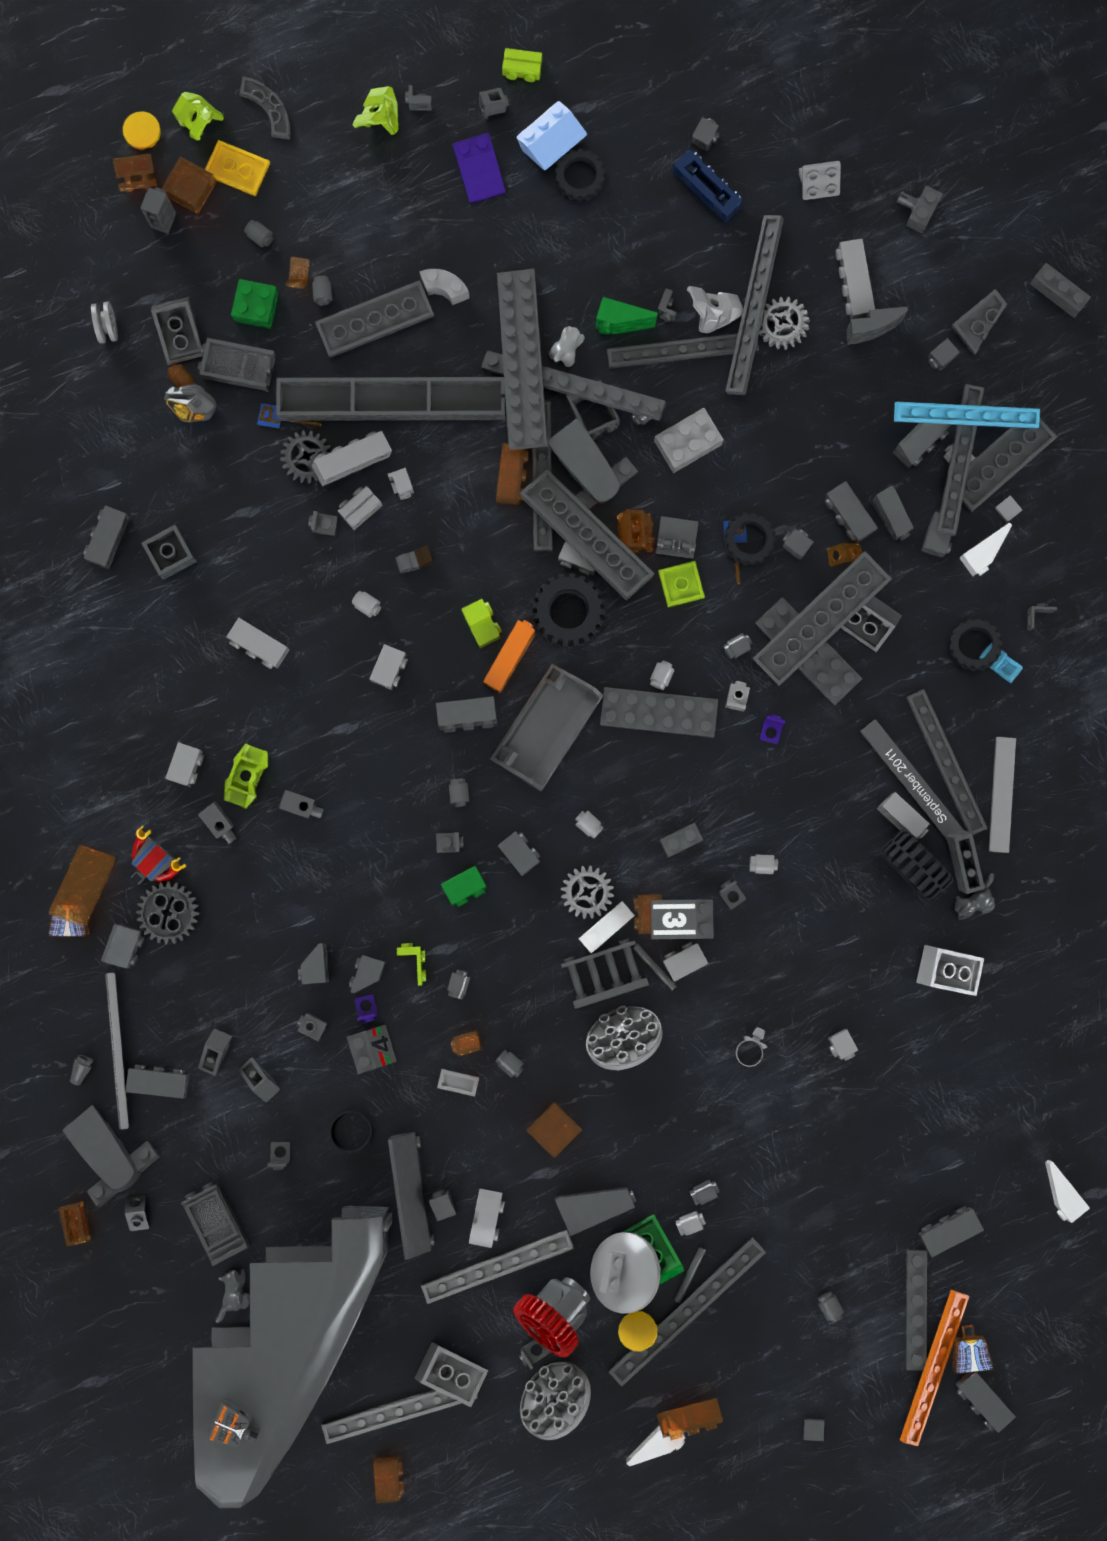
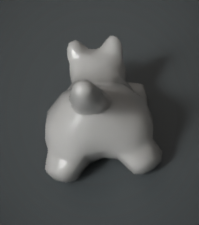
[548,326,585,367]

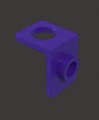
[759,714,786,744]
[355,994,378,1023]

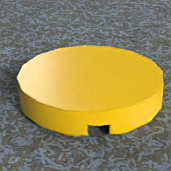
[123,111,161,150]
[618,1311,658,1352]

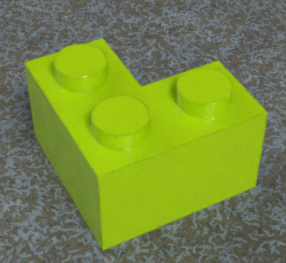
[462,599,502,648]

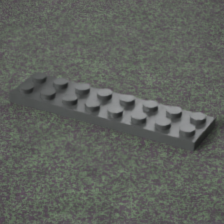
[519,470,654,601]
[753,551,892,686]

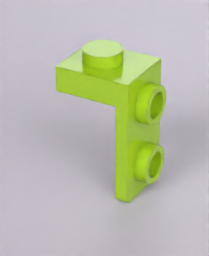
[397,943,426,986]

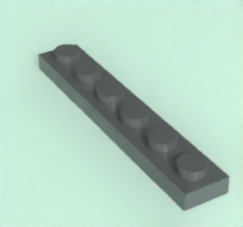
[906,1250,927,1370]

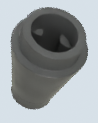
[70,1055,93,1085]

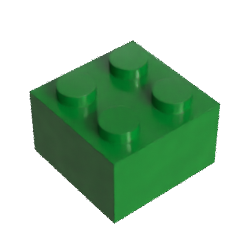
[231,279,279,329]
[441,866,487,907]

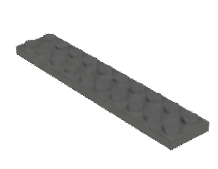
[497,269,548,450]

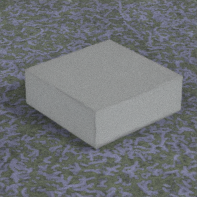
[995,496,1022,523]

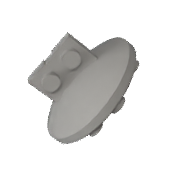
[586,1006,663,1071]
[590,1233,661,1313]
[520,1362,591,1440]

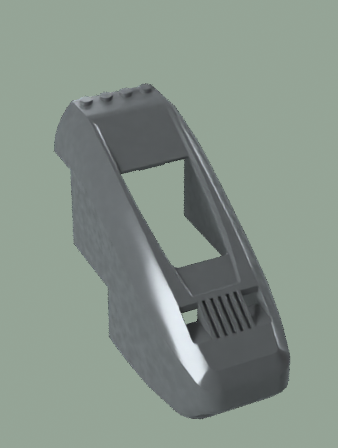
[193,1206,393,1509]

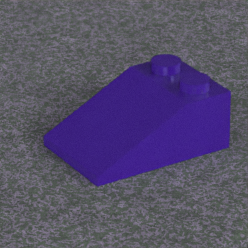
[453,133,506,204]

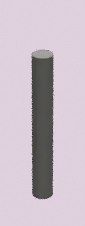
[632,943,677,991]
[674,1247,706,1303]

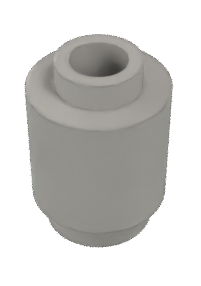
[352,591,381,617]
[650,661,674,690]
[575,811,604,839]
[750,854,778,874]
[675,1211,706,1236]

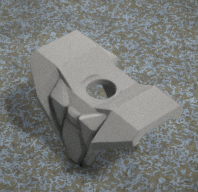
[687,286,743,333]

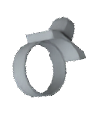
[735,1027,767,1067]

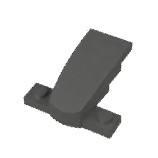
[547,419,638,510]
[62,1105,160,1207]

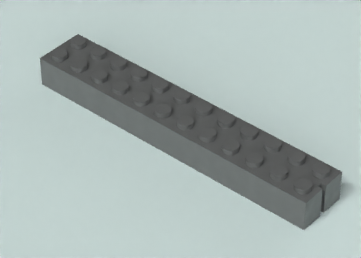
[276,377,505,421]

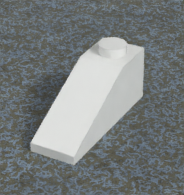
[960,523,1012,576]
[579,901,635,953]
[1045,1160,1090,1223]
[626,1417,685,1466]

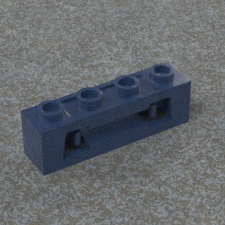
[673,149,743,223]

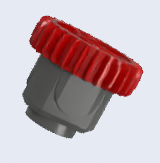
[513,1277,590,1357]

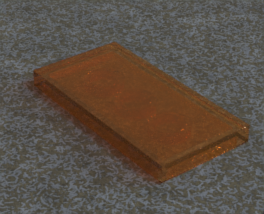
[48,845,116,927]

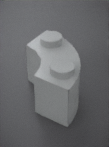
[420,269,470,305]
[469,1189,505,1248]

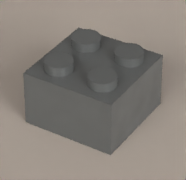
[142,525,197,580]

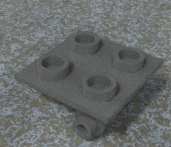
[656,516,699,559]

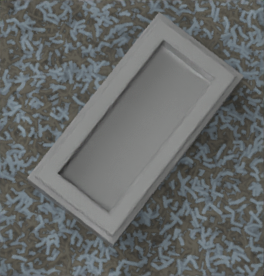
[437,1069,479,1097]

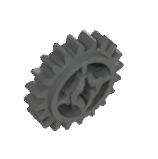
[280,430,331,484]

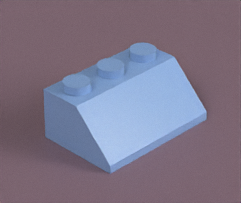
[517,101,587,171]

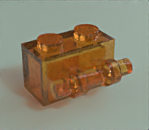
[113,153,157,192]
[617,509,655,553]

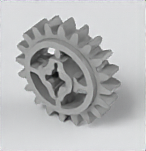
[759,297,810,350]
[561,866,614,919]

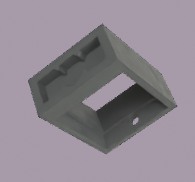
[566,380,620,440]

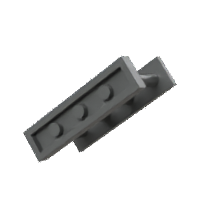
[561,938,649,1009]

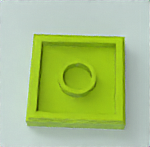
[658,561,705,607]

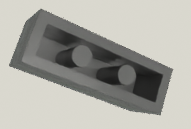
[140,188,177,234]
[1030,263,1091,318]
[825,481,878,544]
[83,505,130,569]
[946,830,985,894]
[126,1065,190,1099]
[918,1206,984,1257]
[955,1371,1016,1433]

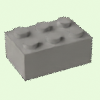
[654,408,724,473]

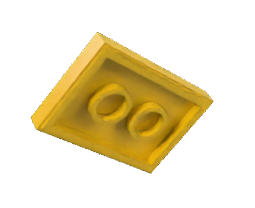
[203,140,270,196]

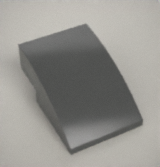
[846,307,908,345]

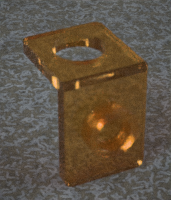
[285,257,310,289]
[827,543,862,567]

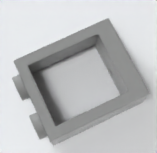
[877,792,929,839]

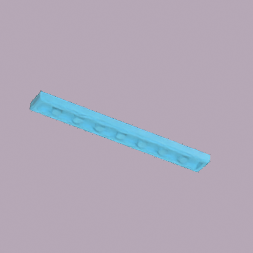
[894,402,1040,428]

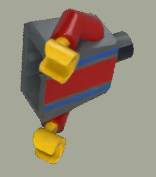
[131,826,186,885]

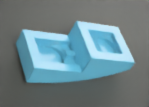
[979,643,1023,683]

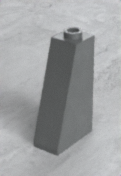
[555,1187,637,1236]

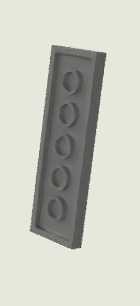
[315,280,434,358]
[962,419,1057,513]
[755,597,862,706]
[600,687,718,738]

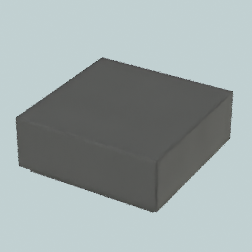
[803,1419,824,1441]

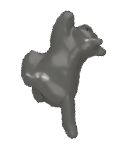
[954,873,995,920]
[215,1269,250,1323]

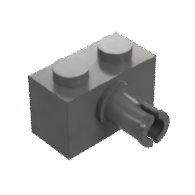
[897,186,943,234]

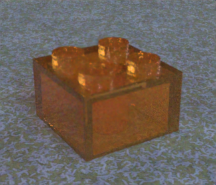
[527,1101,582,1158]

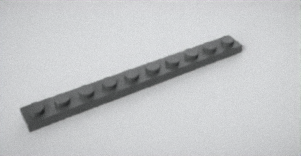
[726,215,784,395]
[481,350,666,421]
[608,1237,766,1386]

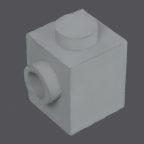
[828,1029,858,1061]

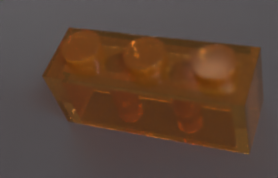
[496,443,529,505]
[657,1398,723,1440]

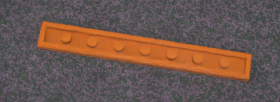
[900,1290,969,1446]

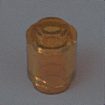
[167,364,195,389]

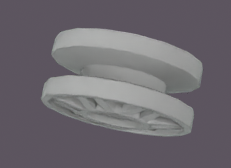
[91,301,118,344]

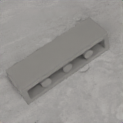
[836,239,875,319]
[312,431,392,486]

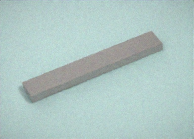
[988,737,1016,853]

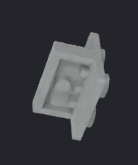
[799,161,841,200]

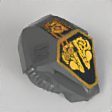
[164,385,217,422]

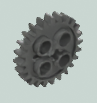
[136,882,200,944]

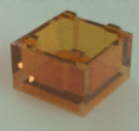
[162,156,216,214]

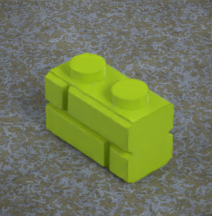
[502,48,542,82]

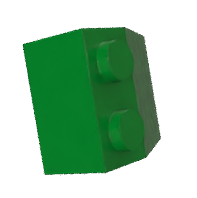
[596,297,658,335]
[621,1214,684,1285]

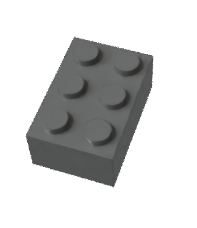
[436,696,497,733]

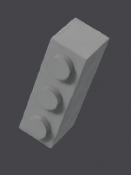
[227,618,289,669]

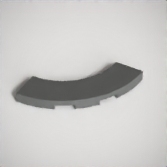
[240,76,291,140]

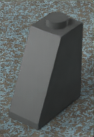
[871,485,914,541]

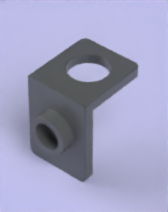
[1027,603,1057,631]
[718,880,746,909]
[267,1142,290,1170]
[125,1195,149,1231]
[519,1340,549,1369]

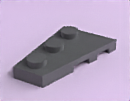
[951,289,1007,355]

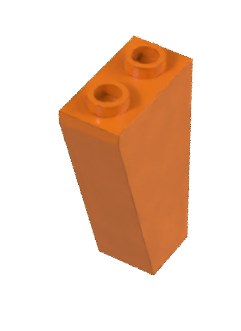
[483,620,535,693]

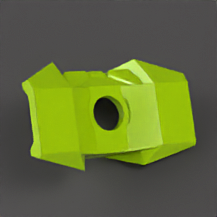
[352,86,398,135]
[172,92,224,140]
[224,744,268,808]

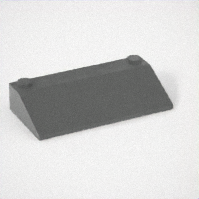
[490,664,604,791]
[388,1132,435,1260]

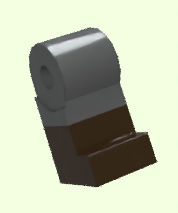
[395,545,434,573]

